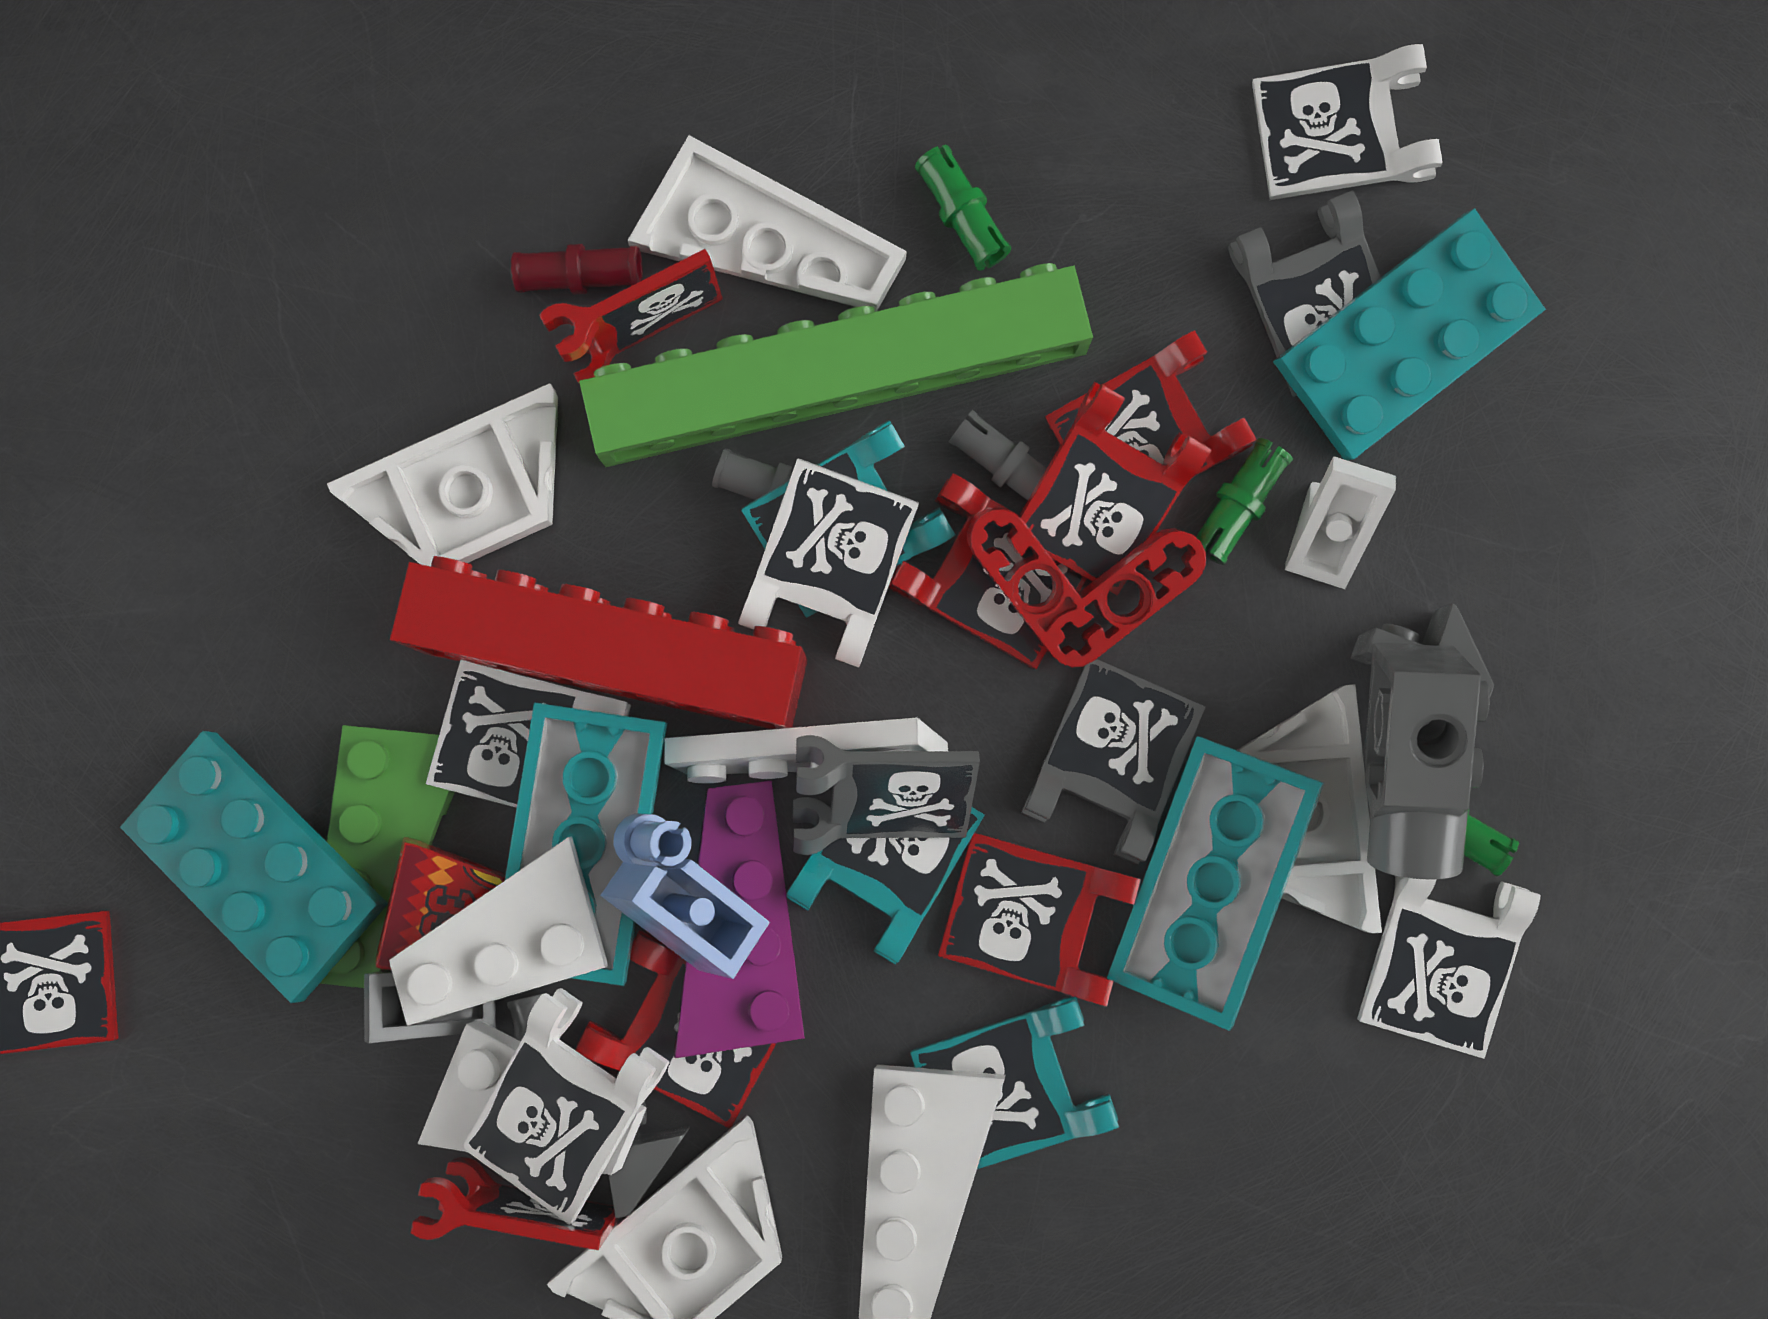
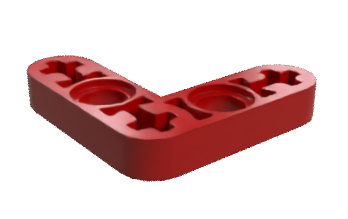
[967,507,1206,667]

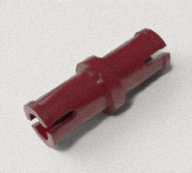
[511,244,643,295]

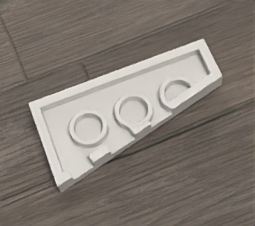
[628,135,906,312]
[665,718,948,783]
[859,1065,1006,1319]

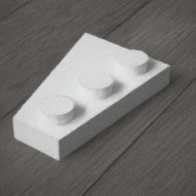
[389,836,608,1026]
[418,1020,647,1175]

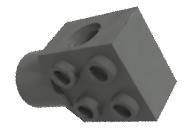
[1364,643,1490,880]

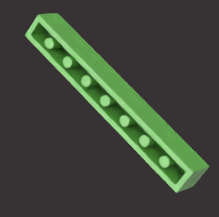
[579,263,1093,467]

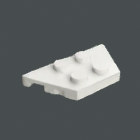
[327,383,558,566]
[1237,684,1382,933]
[547,1115,782,1319]

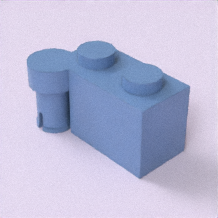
[600,814,770,979]

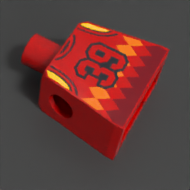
[376,837,505,969]

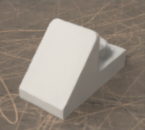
[1285,456,1396,589]

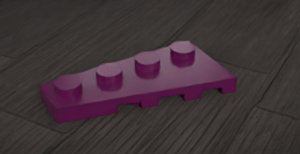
[674,781,805,1058]

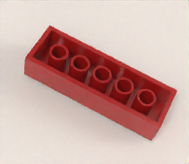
[390,556,807,729]

